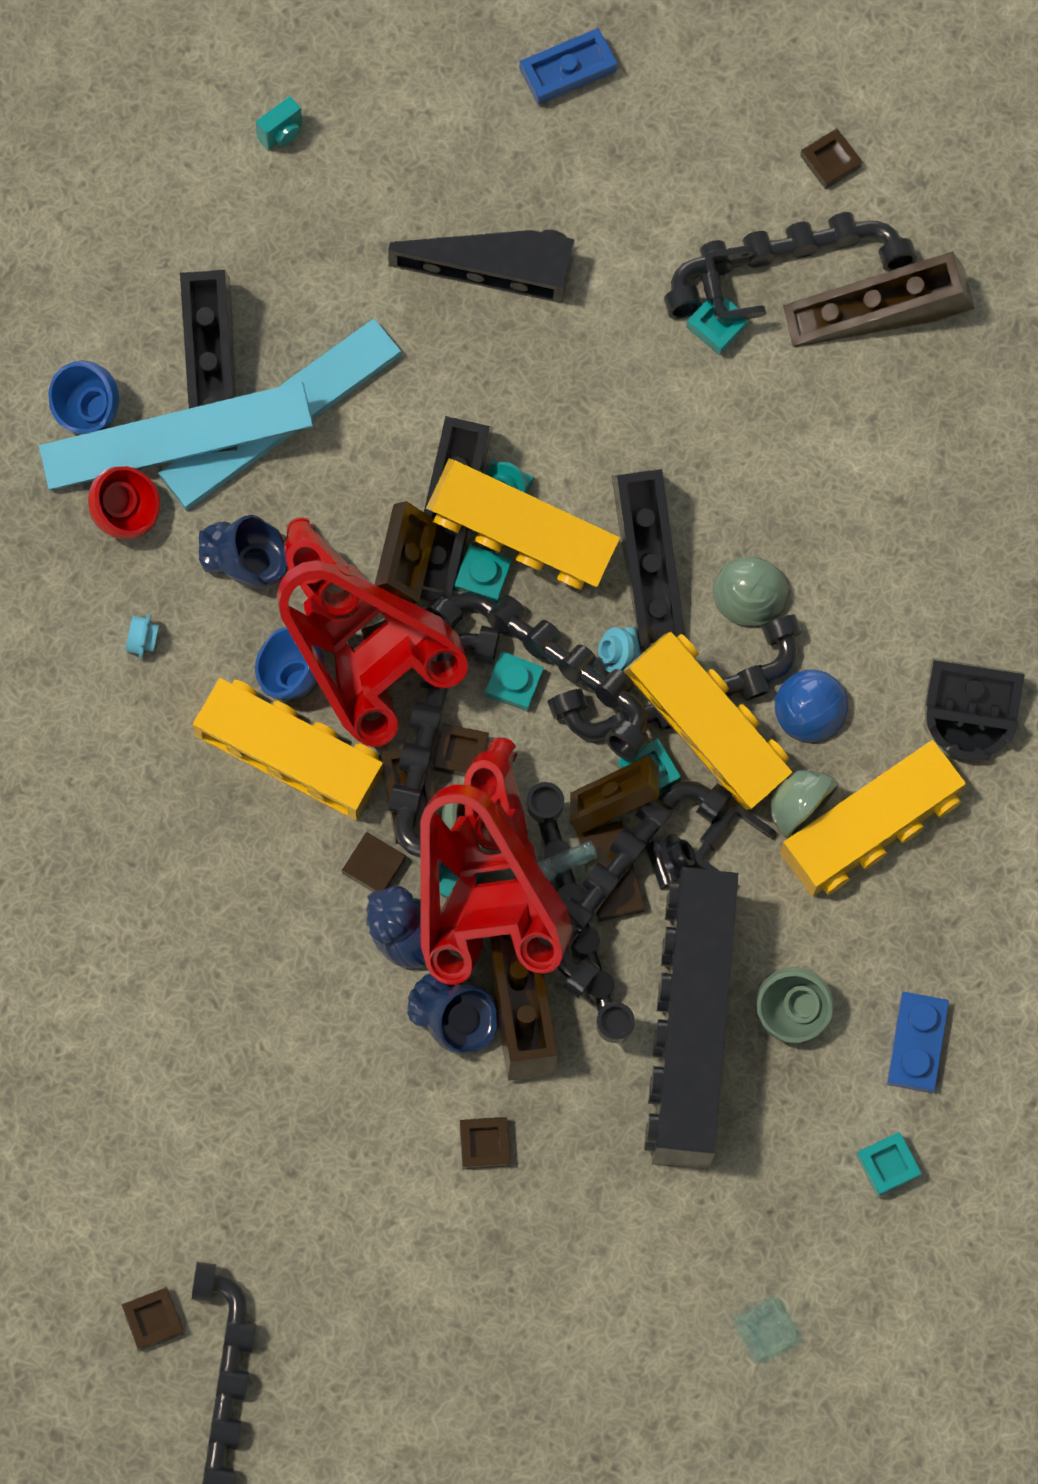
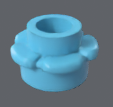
[125,614,159,659]

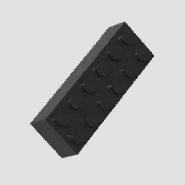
[644,867,739,1170]

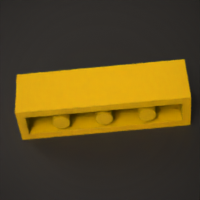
[426,459,620,590]
[623,632,793,810]
[192,678,383,821]
[779,740,966,897]

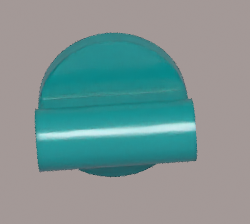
[484,459,534,493]

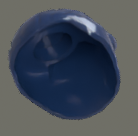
[198,515,287,588]
[366,886,426,969]
[407,974,498,1055]

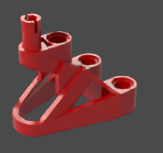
[277,517,468,747]
[420,737,573,985]

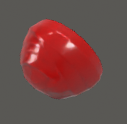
[88,466,161,540]

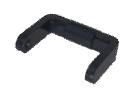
[702,245,766,323]
[695,805,776,871]

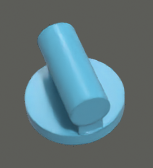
[598,627,641,673]

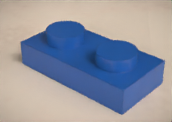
[519,27,618,105]
[886,991,949,1094]

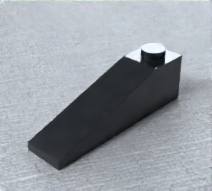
[388,229,575,304]
[180,270,238,452]
[420,416,493,601]
[611,469,685,654]

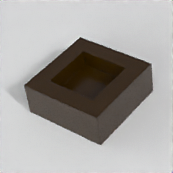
[800,128,862,189]
[434,723,489,777]
[342,832,406,892]
[459,1117,510,1169]
[121,1287,184,1351]

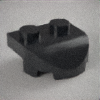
[924,658,1025,760]

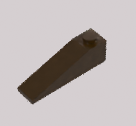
[783,251,975,347]
[488,934,558,1081]

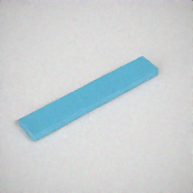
[158,318,401,511]
[38,382,314,490]

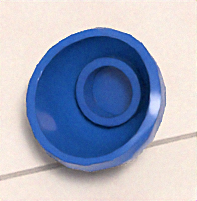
[48,360,119,434]
[255,627,324,702]
[775,669,848,743]

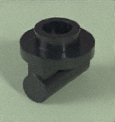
[646,834,696,889]

